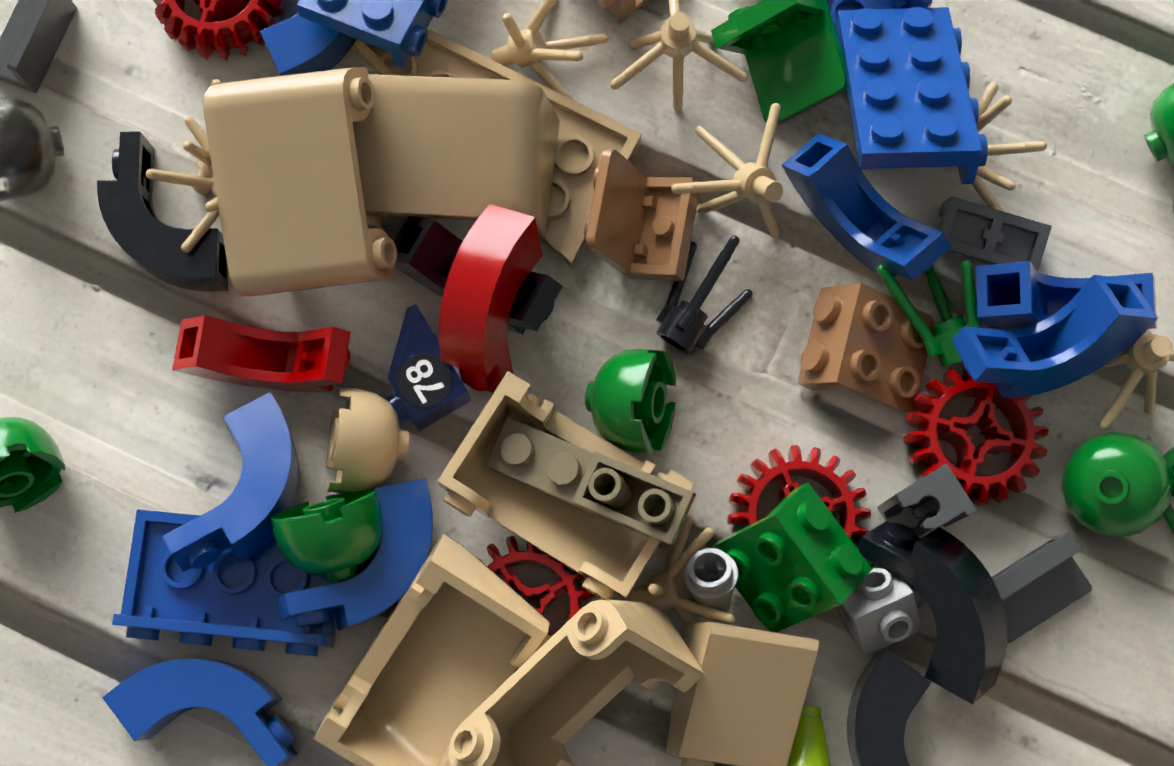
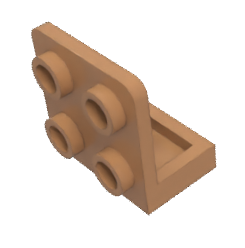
[584,150,699,281]
[797,283,935,412]

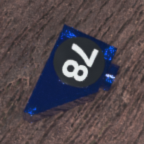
[386,303,472,431]

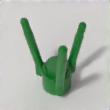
[877,260,981,366]

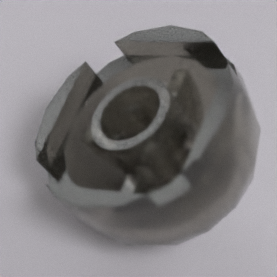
[0,97,64,201]

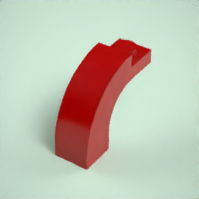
[439,204,543,393]
[172,315,351,392]

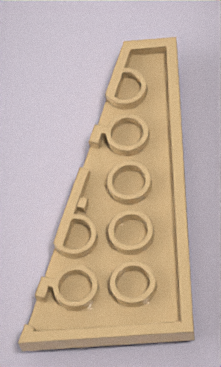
[354,28,642,268]

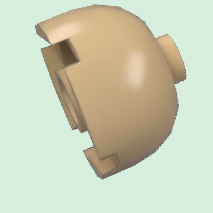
[325,386,409,493]

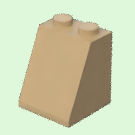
[666,622,819,766]

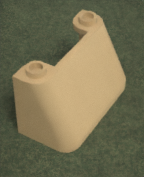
[203,67,397,296]
[353,74,560,236]
[437,371,694,600]
[313,534,551,766]
[448,600,705,766]

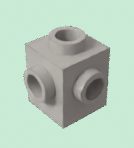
[837,566,924,657]

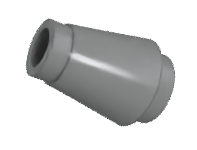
[683,548,738,612]

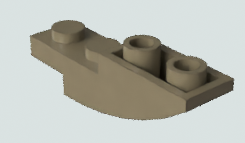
[485,417,696,546]

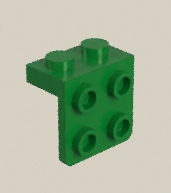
[711,0,847,125]
[712,482,872,632]

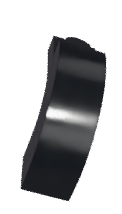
[97,131,229,291]
[393,216,563,335]
[858,521,1007,705]
[847,649,931,766]

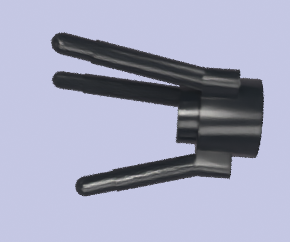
[656,235,753,354]

